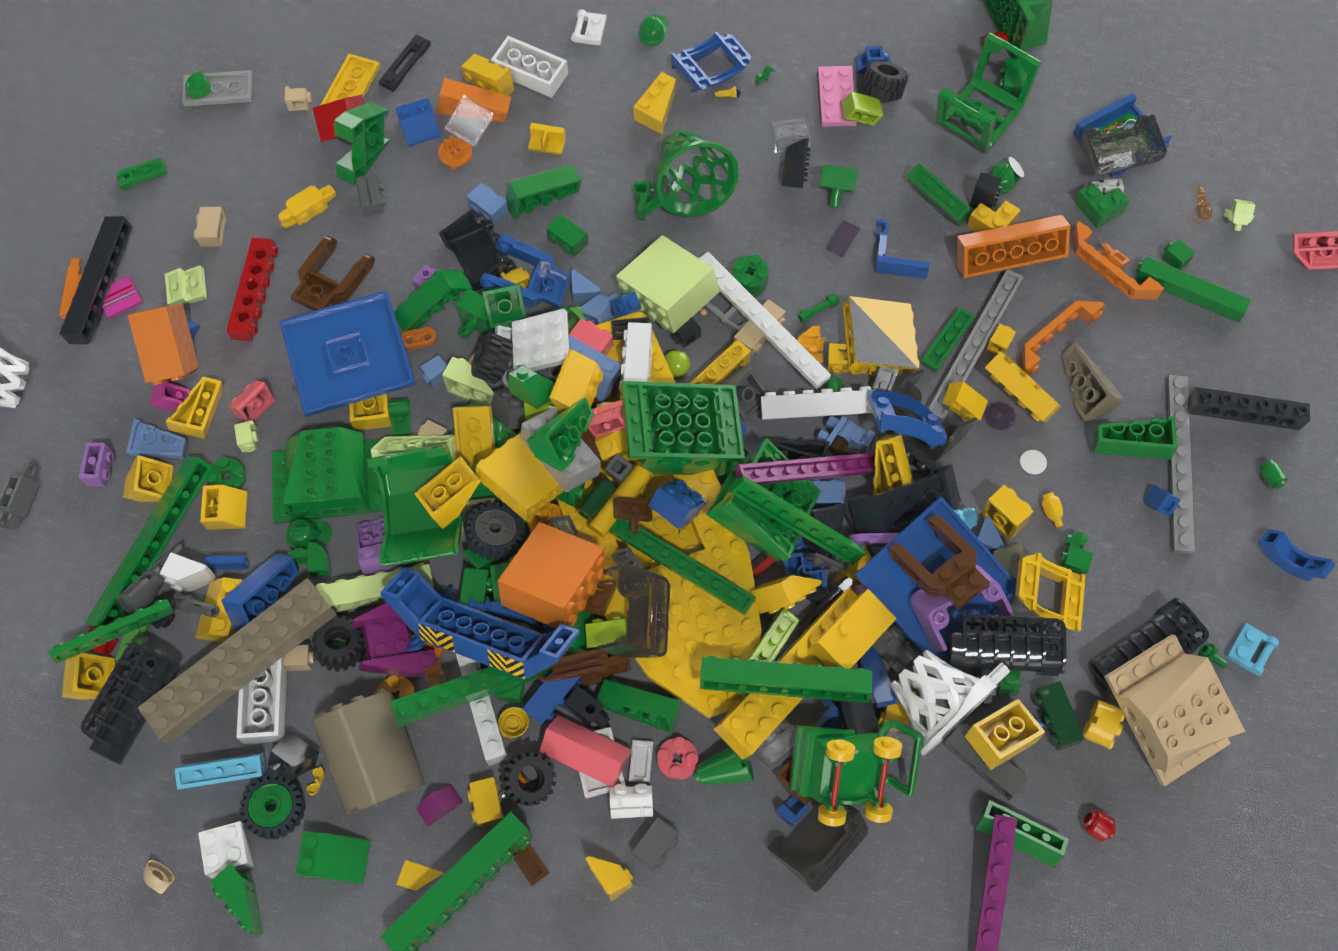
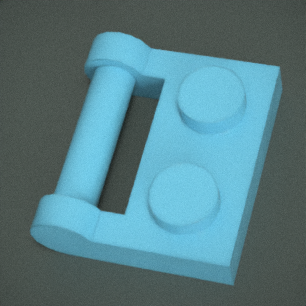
[1226,623,1279,676]

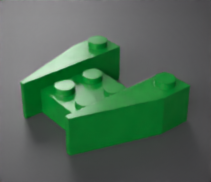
[334,102,389,185]

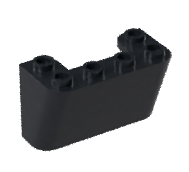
[439,209,517,291]

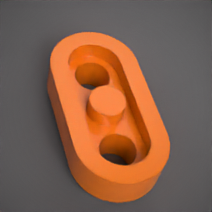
[401,327,437,350]

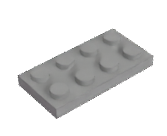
[182,70,253,107]

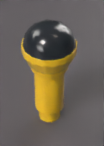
[715,86,741,99]

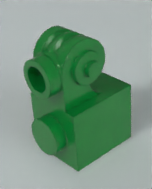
[1060,532,1093,575]

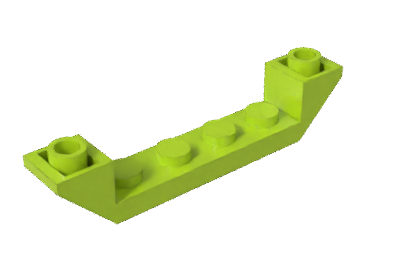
[736,607,799,698]

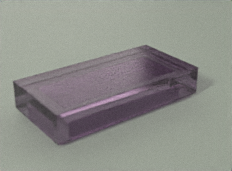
[827,220,860,257]

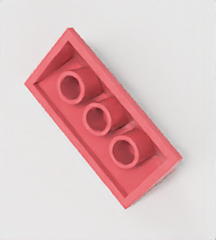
[539,715,632,788]

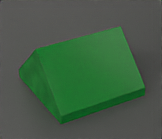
[482,284,526,328]

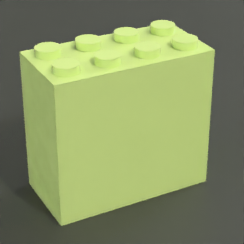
[616,235,720,334]

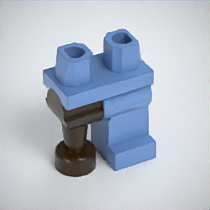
[817,415,876,456]

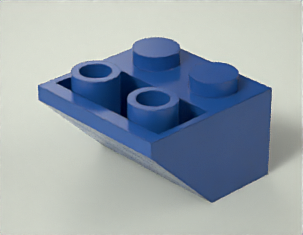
[648,478,707,529]

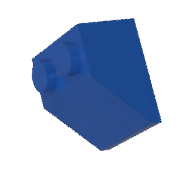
[395,98,441,147]

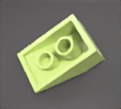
[442,357,494,406]

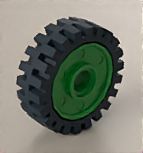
[239,775,305,839]

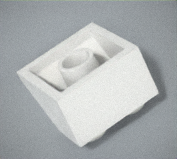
[160,553,217,592]

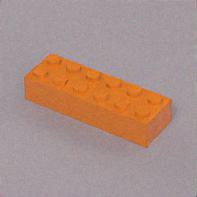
[957,215,1070,278]

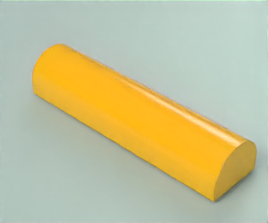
[588,465,651,538]

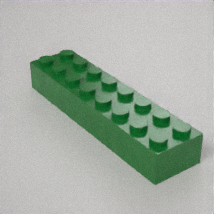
[380,812,532,951]

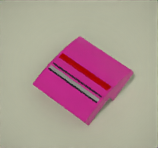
[103,276,143,319]

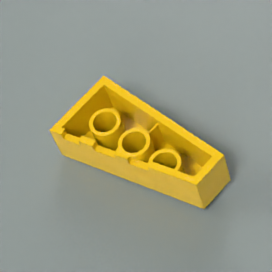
[985,351,1062,423]

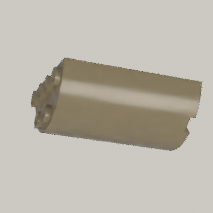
[313,688,426,816]

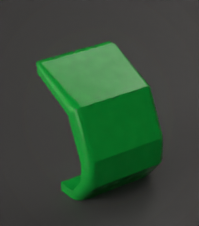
[367,445,463,567]

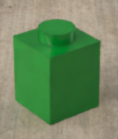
[1162,239,1195,270]

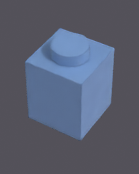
[420,354,447,388]

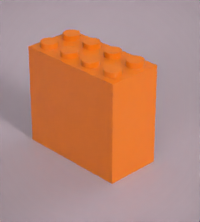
[128,303,199,385]
[498,522,607,629]

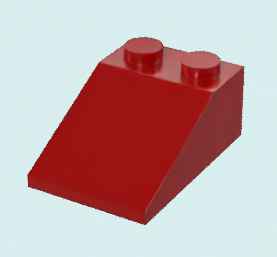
[312,94,365,142]

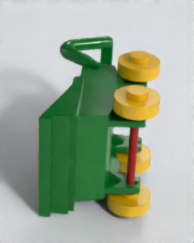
[789,720,923,826]

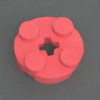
[657,737,698,780]

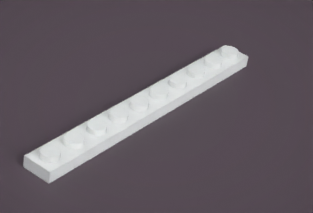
[699,252,831,389]

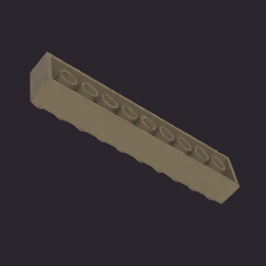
[138,578,337,745]

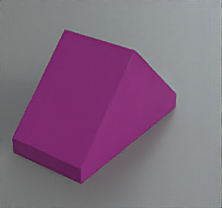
[416,785,463,827]

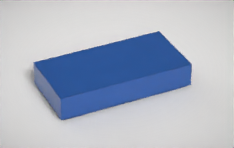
[205,556,250,570]

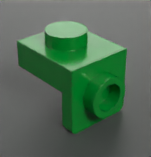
[557,483,586,507]

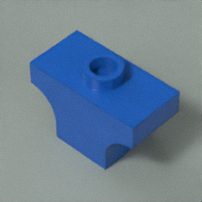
[855,46,891,74]

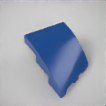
[783,536,827,588]

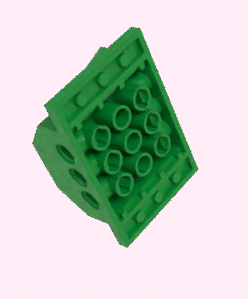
[983,0,1053,59]
[621,381,745,475]
[272,427,383,524]
[706,438,821,562]

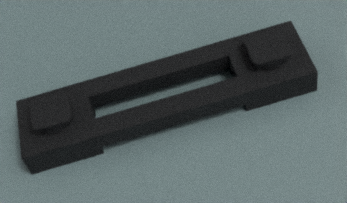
[378,34,431,92]

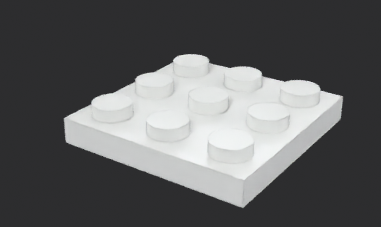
[512,309,569,371]

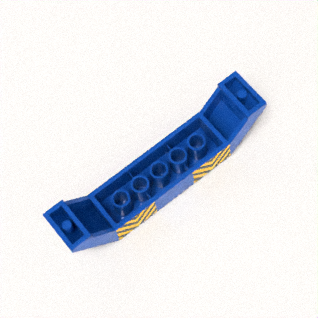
[380,567,580,680]

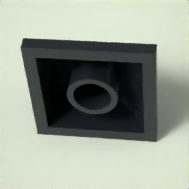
[805,504,846,555]

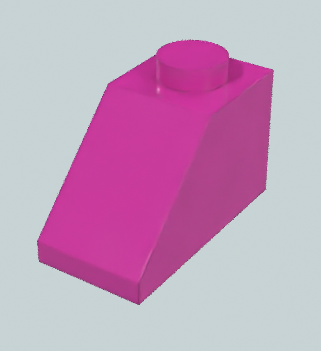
[150,382,191,411]

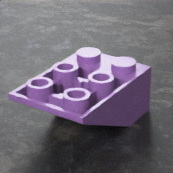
[356,517,403,576]

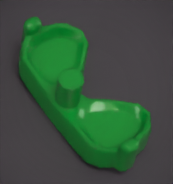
[755,65,775,85]

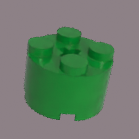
[732,254,769,297]

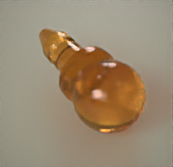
[1197,186,1213,220]

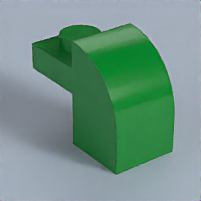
[288,542,332,578]

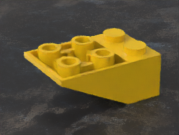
[751,575,822,614]

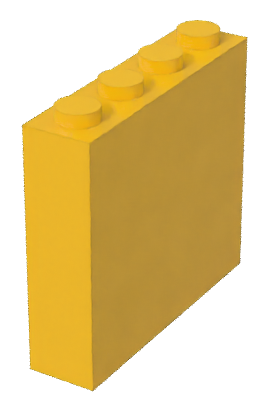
[475,431,564,521]

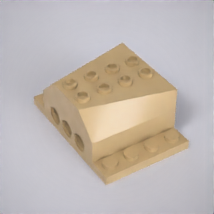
[1104,635,1246,786]

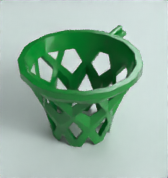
[642,129,739,218]

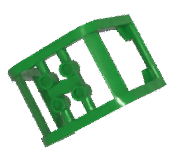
[936,32,1042,152]

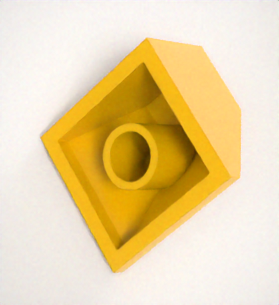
[595,429,627,462]
[123,455,174,502]
[585,856,633,901]

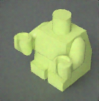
[1224,199,1255,231]

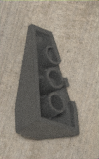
[115,545,183,615]

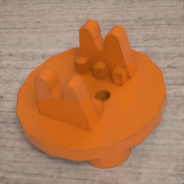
[438,135,473,170]

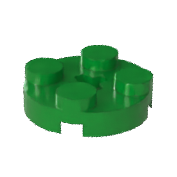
[206,457,247,490]

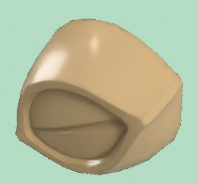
[143,860,175,894]

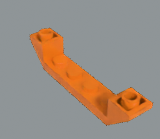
[1073,221,1164,300]
[1021,301,1105,375]

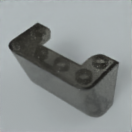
[1080,114,1167,175]

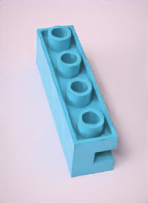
[175,752,267,790]

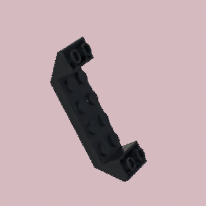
[847,464,961,534]

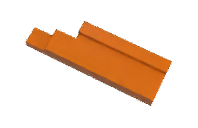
[59,258,82,319]

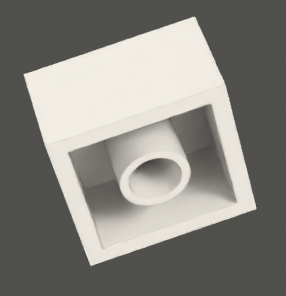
[198,821,254,878]

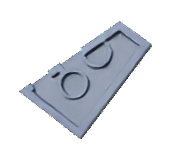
[126,418,188,459]

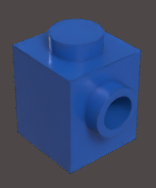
[609,291,642,318]

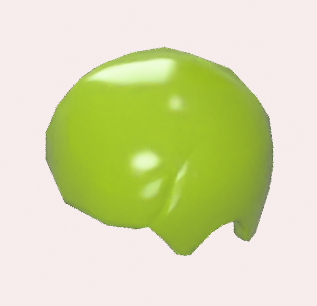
[664,350,690,378]

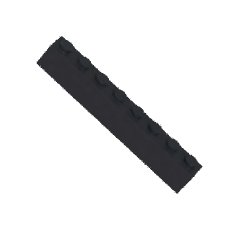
[59,216,132,344]

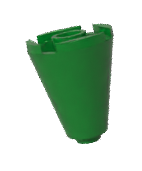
[694,746,754,785]

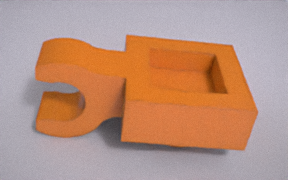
[1098,242,1131,269]

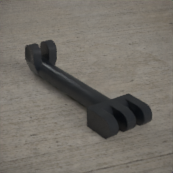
[800,576,853,630]

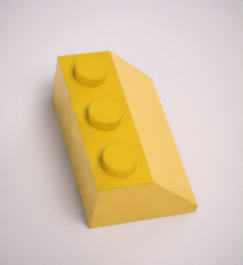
[549,349,603,413]
[195,577,243,642]

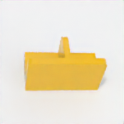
[528,123,566,155]

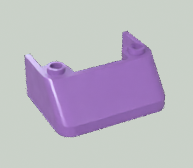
[910,565,1015,652]

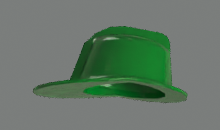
[638,14,669,46]
[989,161,1020,194]
[285,519,332,549]

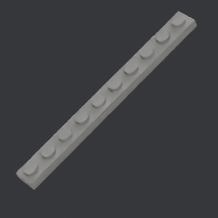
[928,269,1024,422]
[1167,375,1195,554]

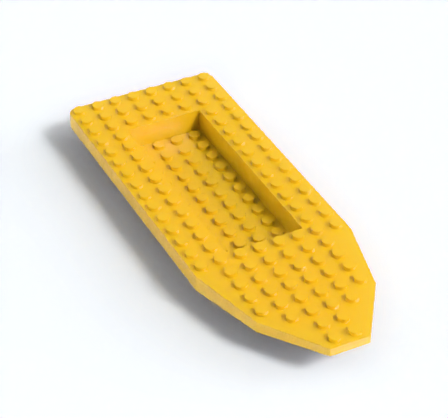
[522,311,762,719]

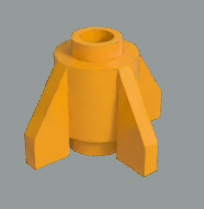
[797,326,826,363]

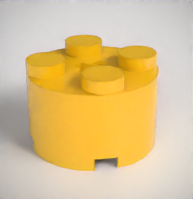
[1083,700,1125,750]

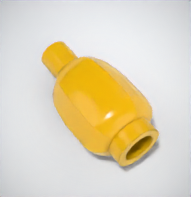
[1042,492,1063,528]

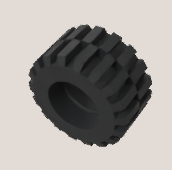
[861,61,909,101]
[471,332,513,384]
[312,616,365,672]
[499,752,556,806]

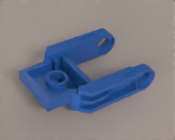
[480,235,572,308]

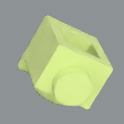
[234,420,259,452]

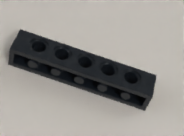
[1188,387,1310,430]

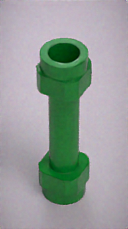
[797,293,840,323]

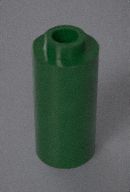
[576,478,616,522]

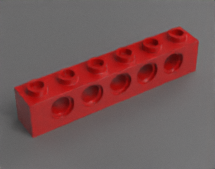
[226,237,278,342]

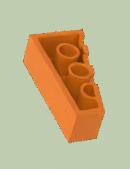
[437,78,511,123]

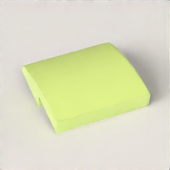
[165,265,207,305]

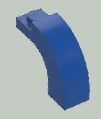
[1258,529,1335,582]

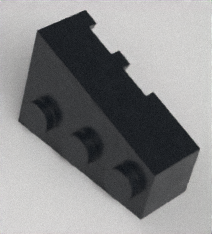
[769,440,830,460]

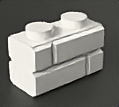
[610,783,653,819]

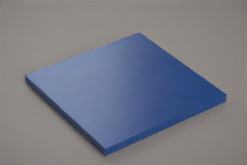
[279,291,416,417]
[854,496,1016,661]

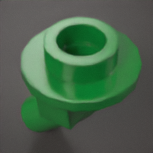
[1198,644,1228,669]

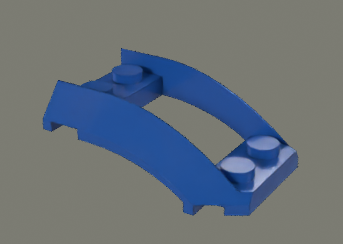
[671,32,752,92]
[867,390,947,449]

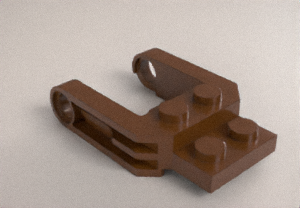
[291,236,375,311]
[888,514,990,610]
[537,649,631,690]

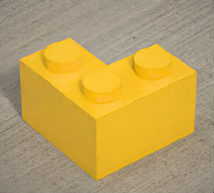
[967,201,1021,232]

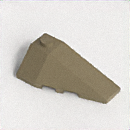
[1062,342,1124,421]

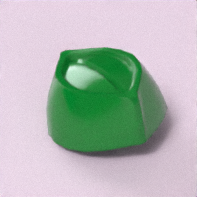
[185,71,211,99]

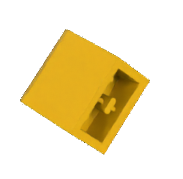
[200,485,248,530]

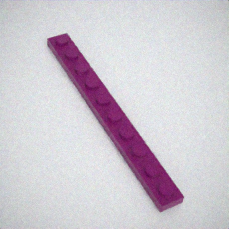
[735,453,876,485]

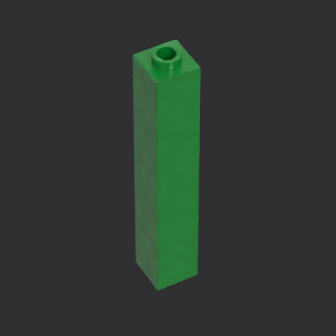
[1135,256,1251,323]

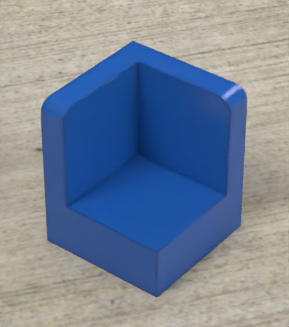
[1144,484,1180,516]
[776,796,810,828]

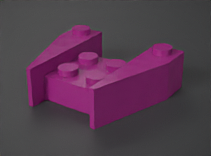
[351,603,437,678]

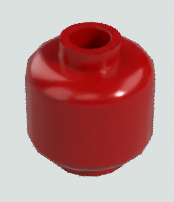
[1083,809,1116,842]

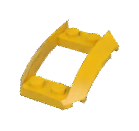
[1015,553,1086,632]

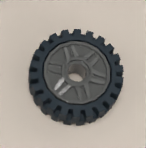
[465,502,525,561]

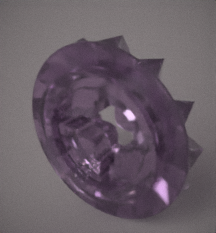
[985,401,1016,430]

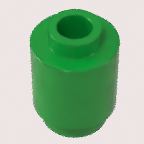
[1259,459,1288,490]

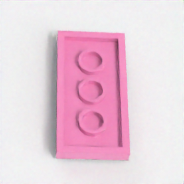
[818,66,857,127]

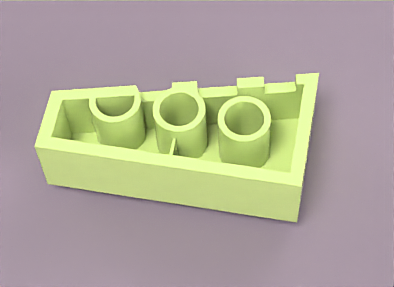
[370,435,457,461]

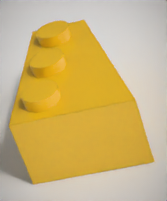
[461,54,514,96]
[633,72,676,135]
[166,376,224,440]
[873,434,913,495]

